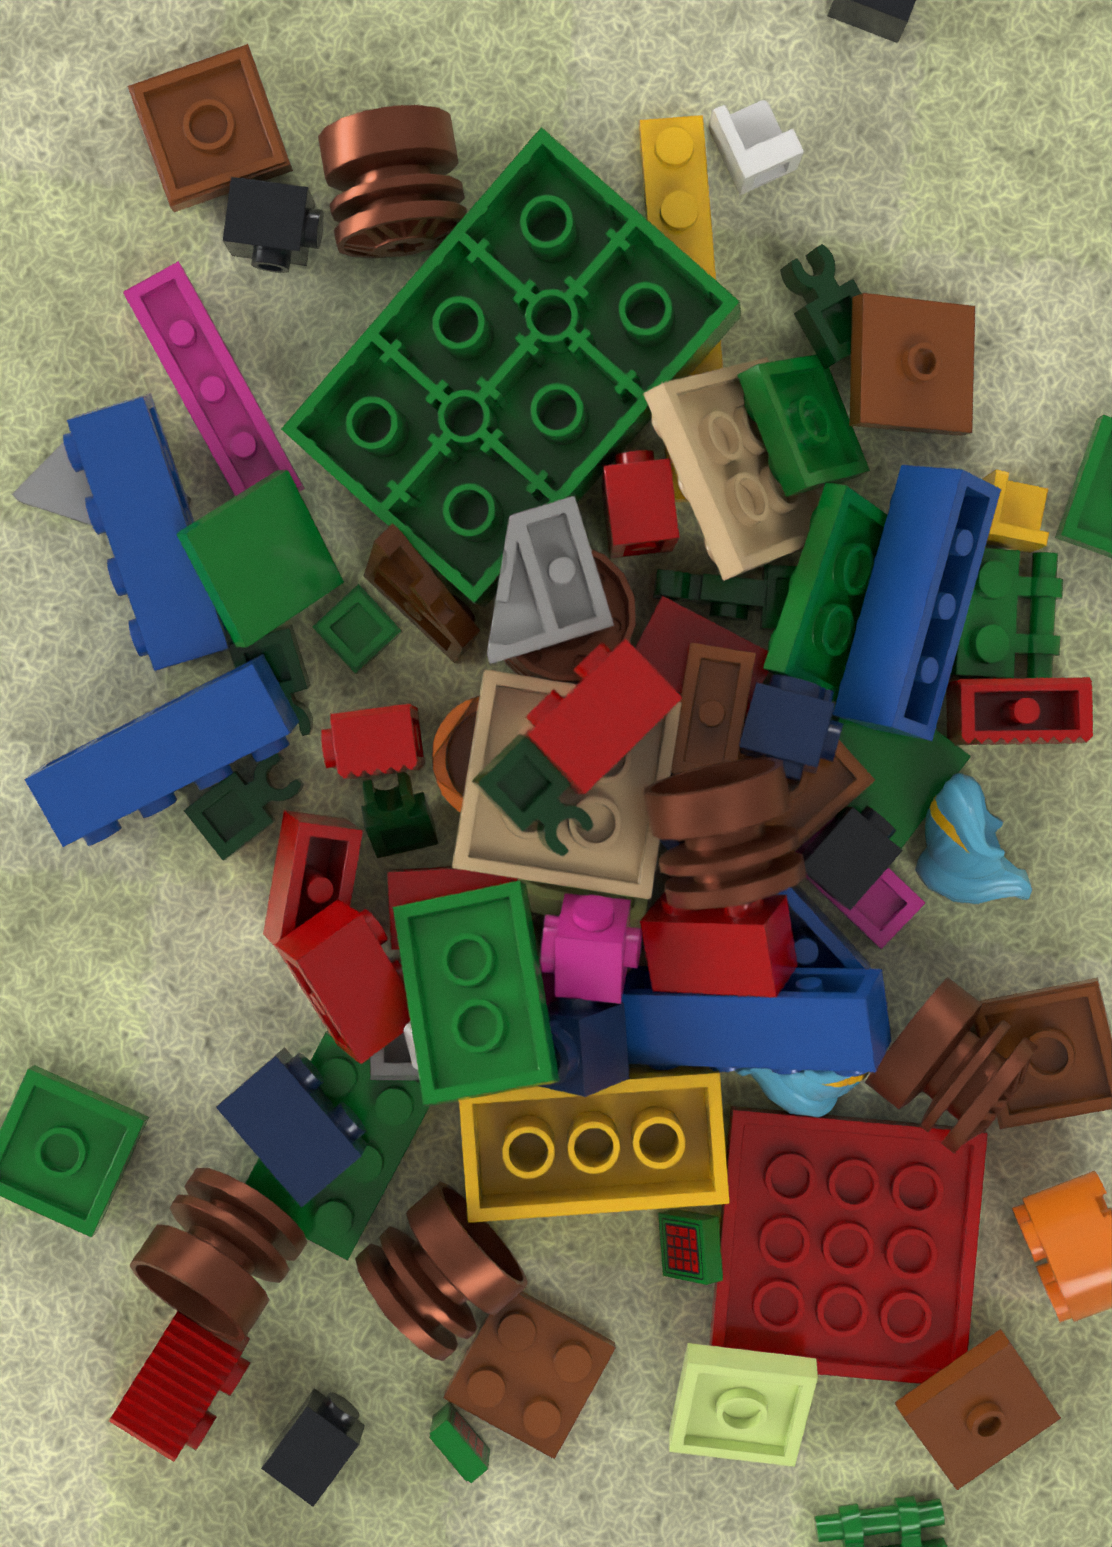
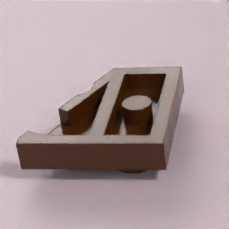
[364,523,480,663]

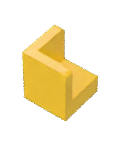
[982,469,1049,553]

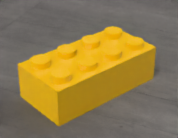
[459,1066,729,1223]

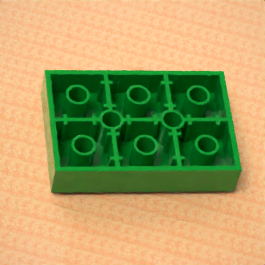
[281,127,741,607]

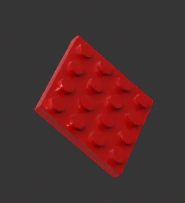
[709,1106,988,1384]

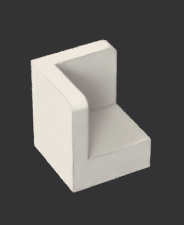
[708,100,804,195]

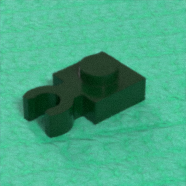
[780,244,862,369]
[653,569,767,621]
[229,624,313,736]
[472,734,594,857]
[184,753,304,861]
[361,772,438,858]

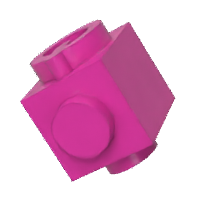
[541,893,642,1004]

